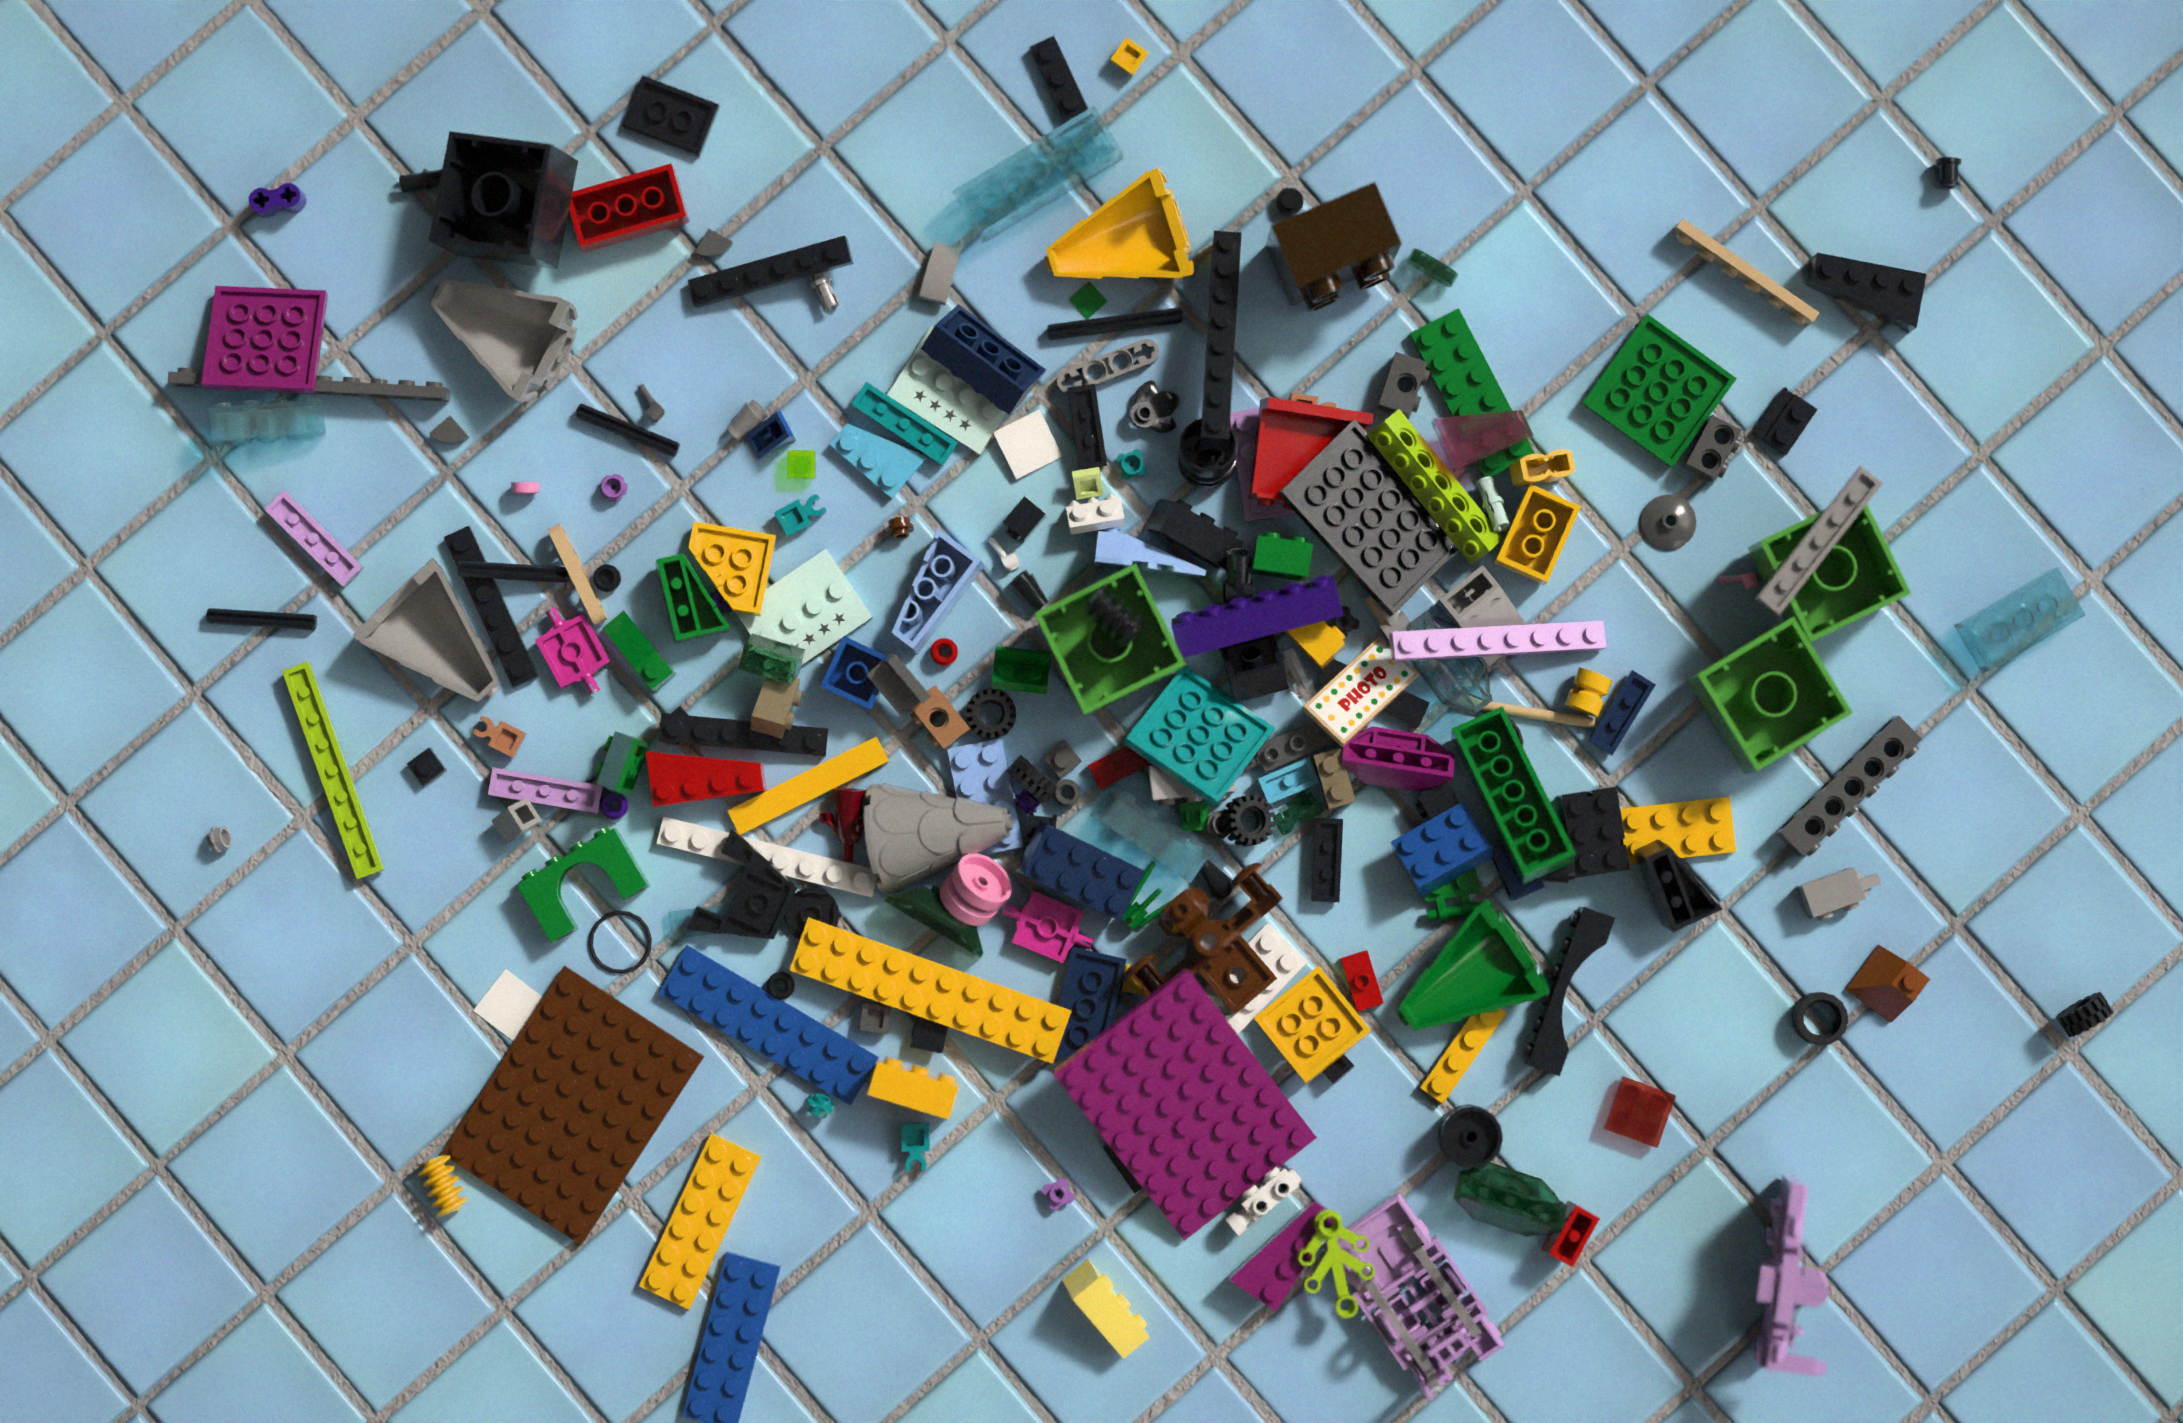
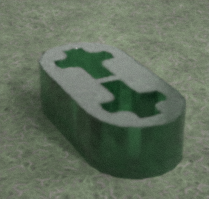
[1406,248,1458,287]

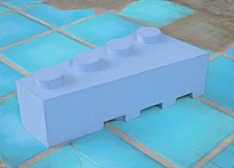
[891,528,985,654]

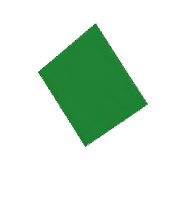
[1069,281,1108,319]

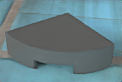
[695,228,733,257]
[429,416,469,443]

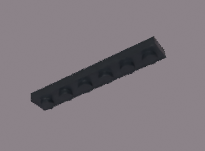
[688,235,854,308]
[444,526,539,688]
[659,713,828,756]

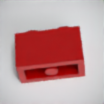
[1541,1201,1600,1268]

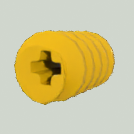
[417,1155,467,1218]

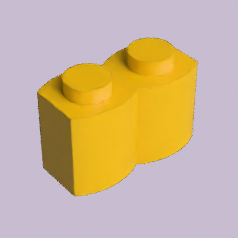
[1509,449,1576,487]

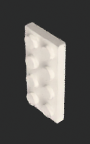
[1203,923,1308,1034]

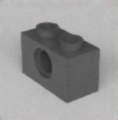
[1377,352,1430,418]

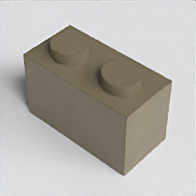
[750,670,803,739]
[1312,748,1356,810]

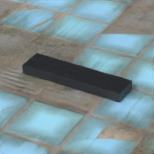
[1317,659,1430,728]

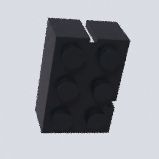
[1557,787,1630,878]

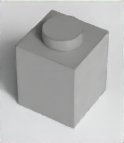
[491,798,542,844]

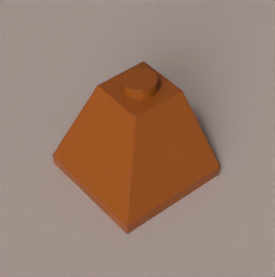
[1845,945,1930,1023]

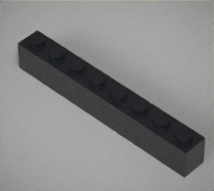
[1199,231,1242,451]

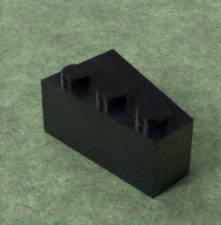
[1143,499,1244,571]
[1634,839,1723,932]

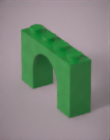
[517,826,650,943]

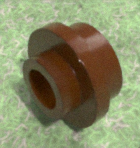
[886,517,914,539]

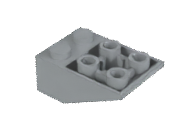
[1436,565,1527,667]

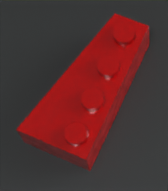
[645,751,767,807]

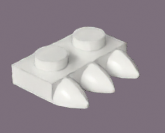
[1066,493,1125,535]

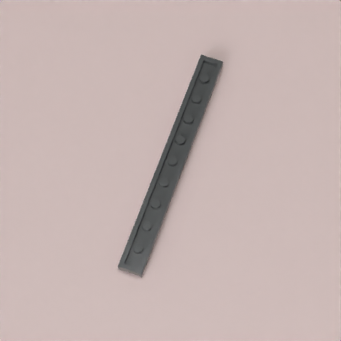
[168,368,450,402]

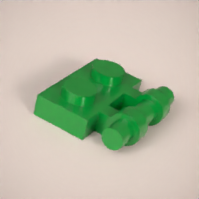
[1423,867,1482,922]

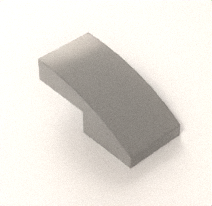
[919,242,961,305]

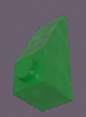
[603,610,677,692]

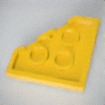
[688,522,776,617]

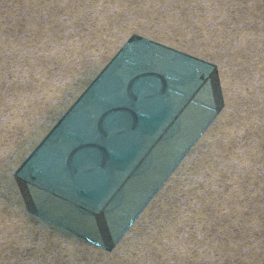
[1954,567,2086,673]

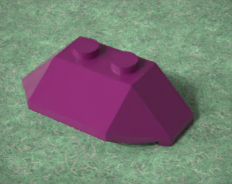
[1341,726,1455,792]

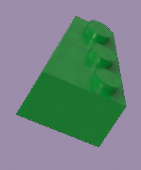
[655,553,730,644]

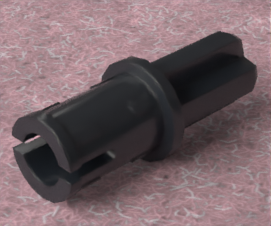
[399,169,442,193]

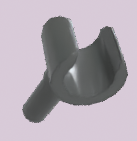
[638,384,665,422]

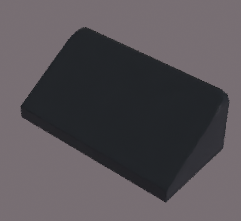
[909,1015,948,1053]

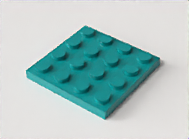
[1124,666,1275,807]

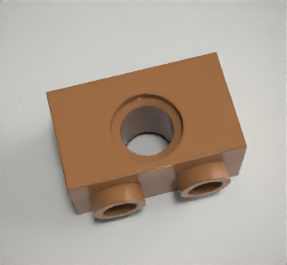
[909,685,971,750]

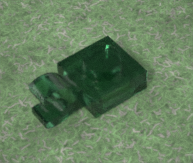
[1272,788,1324,836]

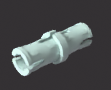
[1476,477,1511,533]

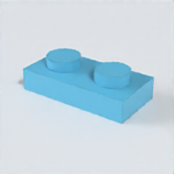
[1257,758,1320,804]

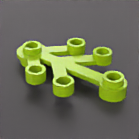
[1297,1209,1375,1318]

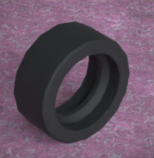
[1792,992,1848,1045]

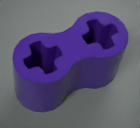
[249,183,307,217]

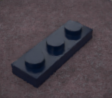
[1588,670,1656,756]

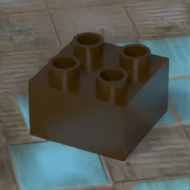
[1266,182,1402,312]

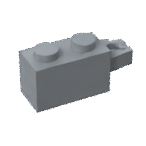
[1797,867,1881,921]

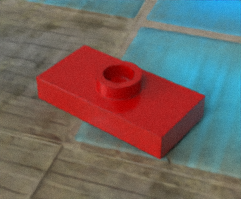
[1088,746,1150,790]
[1340,950,1384,1012]

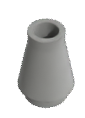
[727,399,768,440]

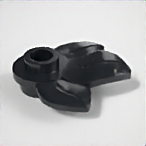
[1129,380,1180,433]

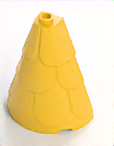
[1044,168,1194,279]

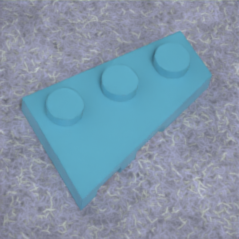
[829,423,928,499]

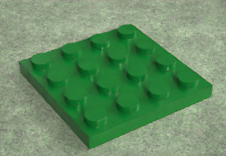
[1581,314,1737,468]

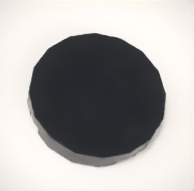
[784,887,840,940]

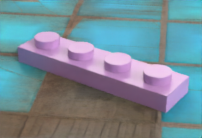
[264,490,364,587]
[488,768,603,814]

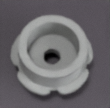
[207,826,232,853]

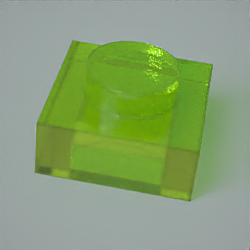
[787,450,816,479]

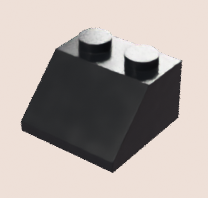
[1220,634,1289,703]

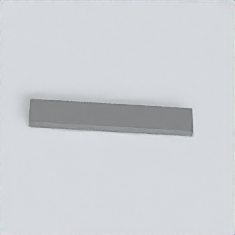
[1755,466,1883,616]

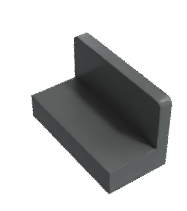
[866,653,931,716]

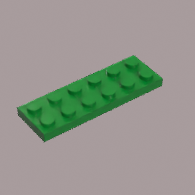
[1409,308,1535,478]

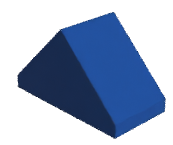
[745,411,796,459]

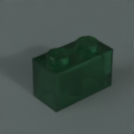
[738,633,805,685]

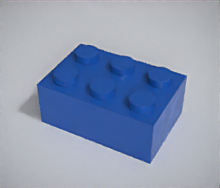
[1391,801,1493,898]

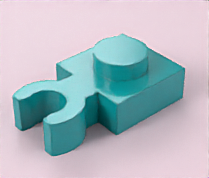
[774,494,827,537]
[901,1122,930,1171]

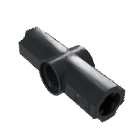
[1223,548,1254,604]

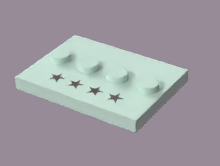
[887,326,1007,455]
[736,549,873,675]

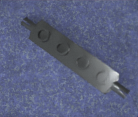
[1244,711,1382,773]

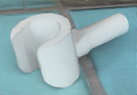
[988,537,1020,571]

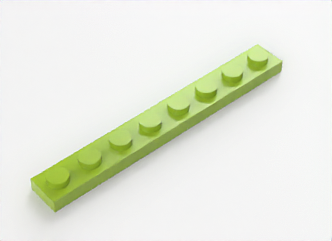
[282,661,385,880]

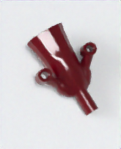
[819,788,866,862]

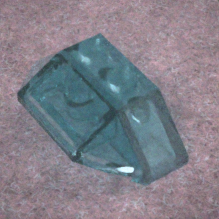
[1406,611,1493,715]

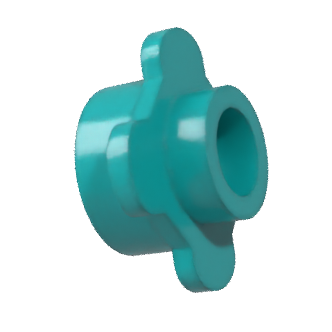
[1117,449,1147,480]
[806,1093,835,1118]

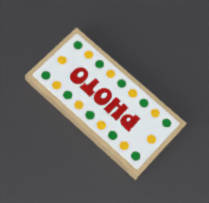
[1302,636,1419,747]

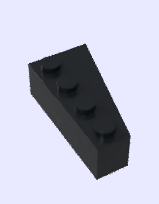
[1806,253,1927,333]

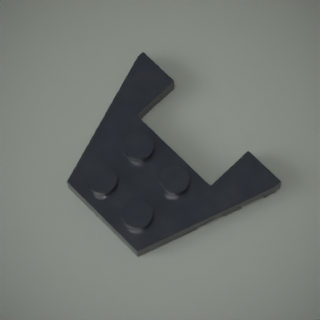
[687,829,797,939]

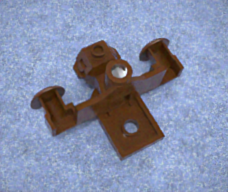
[1124,862,1283,1015]

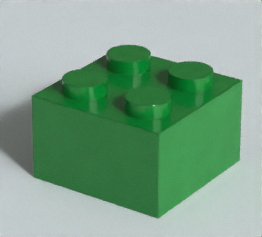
[1251,532,1313,582]

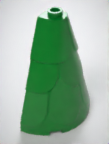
[1397,899,1550,1031]

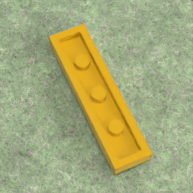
[1420,1008,1507,1104]

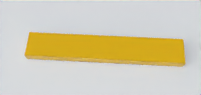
[727,736,889,835]

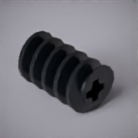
[1085,584,1147,647]

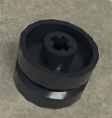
[1437,1104,1503,1168]

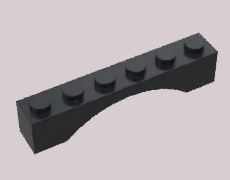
[1523,906,1615,1076]

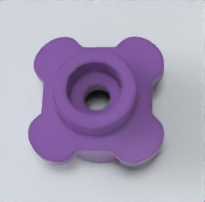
[1042,1177,1074,1210]

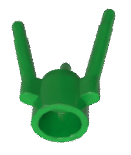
[1122,861,1172,930]

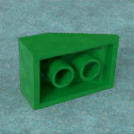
[595,731,650,796]

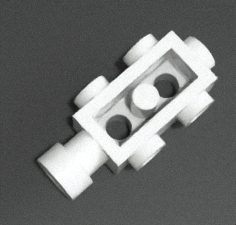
[1226,1166,1302,1237]

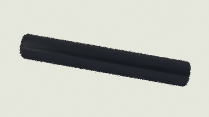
[575,404,680,457]
[458,561,569,583]
[206,608,317,630]

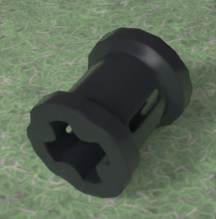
[1935,157,1962,189]
[1027,812,1057,837]

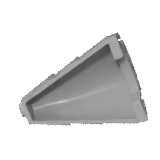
[430,279,578,402]
[353,558,500,702]
[864,783,1013,894]

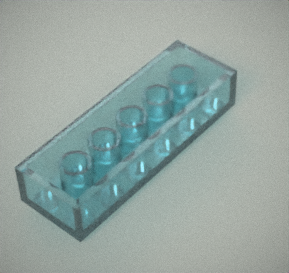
[952,106,1123,244]

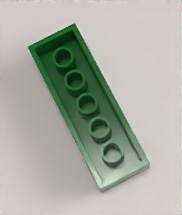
[1451,706,1576,885]

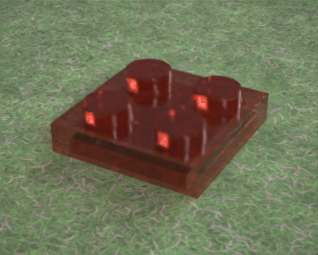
[1603,1076,1676,1148]

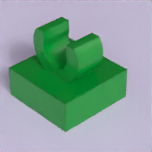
[1179,802,1208,831]

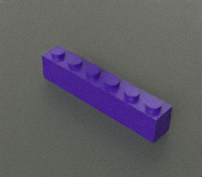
[1171,575,1343,658]

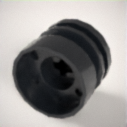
[1178,419,1238,489]

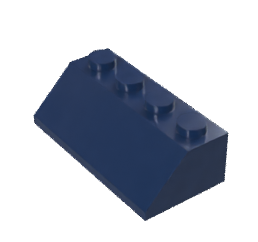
[921,304,1046,415]

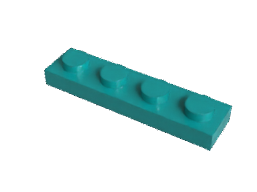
[851,381,958,466]

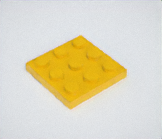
[1254,966,1372,1084]

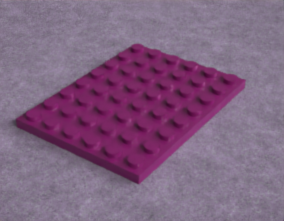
[1052,967,1317,1241]

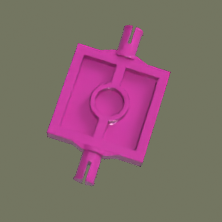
[535,607,611,695]
[1002,891,1094,963]

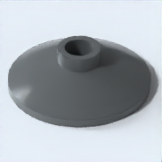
[1641,494,1696,550]

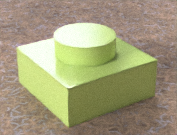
[1072,467,1104,500]

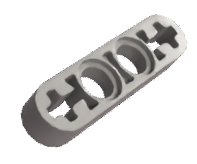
[1057,339,1159,395]

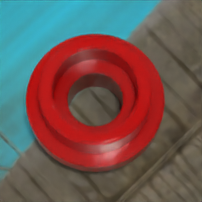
[930,638,958,666]

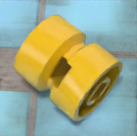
[1564,668,1612,717]

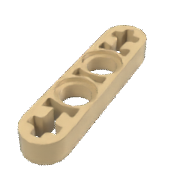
[548,523,608,625]

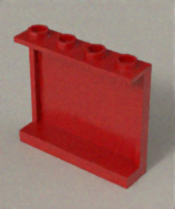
[1248,397,1374,510]

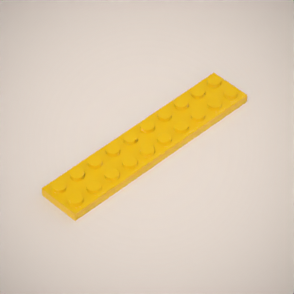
[789,917,1071,1064]

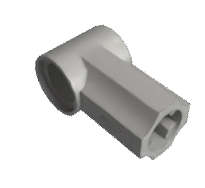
[1364,596,1415,645]

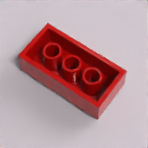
[569,163,690,253]

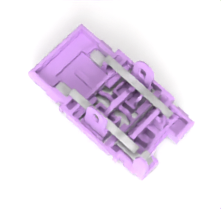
[1324,1192,1505,1402]

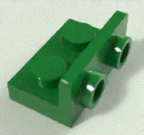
[991,646,1051,694]

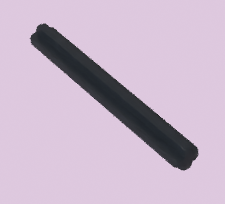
[1047,307,1183,340]

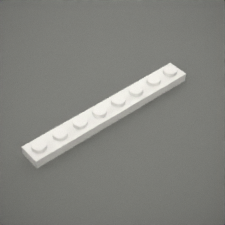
[657,816,879,898]

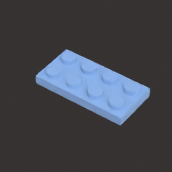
[947,738,1024,855]

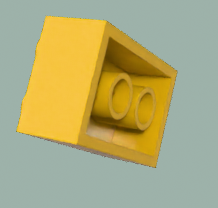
[1493,484,1581,585]
[867,1056,960,1119]

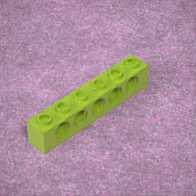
[1367,409,1503,565]

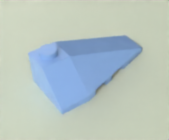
[1095,528,1206,578]

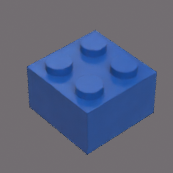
[820,636,886,712]

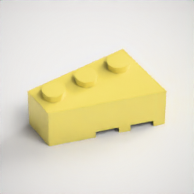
[1062,1259,1149,1359]

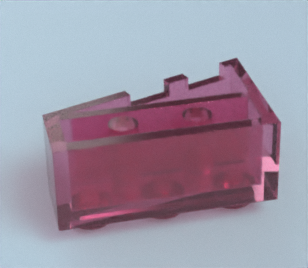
[1431,410,1533,473]

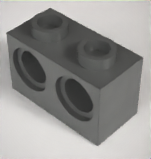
[1682,415,1742,482]

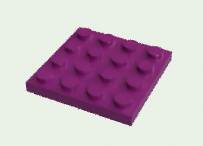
[201,286,328,394]

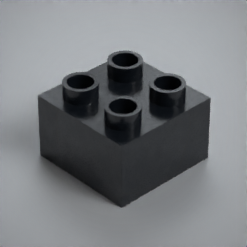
[428,131,578,269]

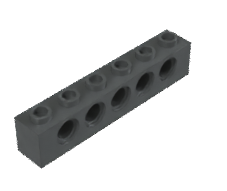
[1775,715,1922,857]

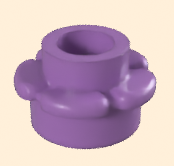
[600,474,628,501]

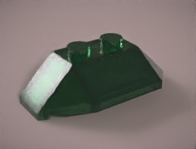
[884,885,984,958]
[1453,1162,1567,1237]

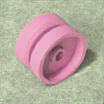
[940,854,1012,926]

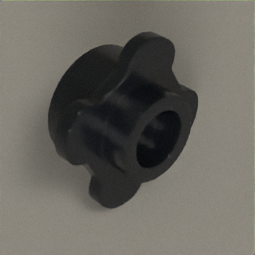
[1327,606,1360,639]

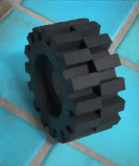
[966,688,1016,739]
[1006,755,1057,804]
[1221,795,1276,846]
[2057,992,2113,1037]

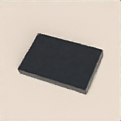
[622,75,720,157]

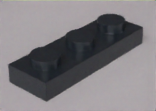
[1029,36,1089,123]
[1067,384,1107,470]
[1311,818,1343,902]

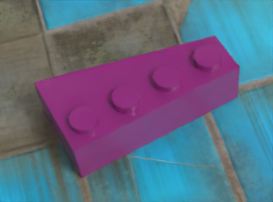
[1228,1199,1332,1311]

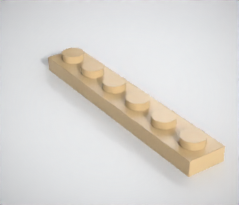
[1672,218,1819,326]

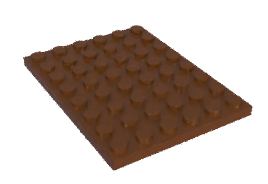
[441,965,705,1245]

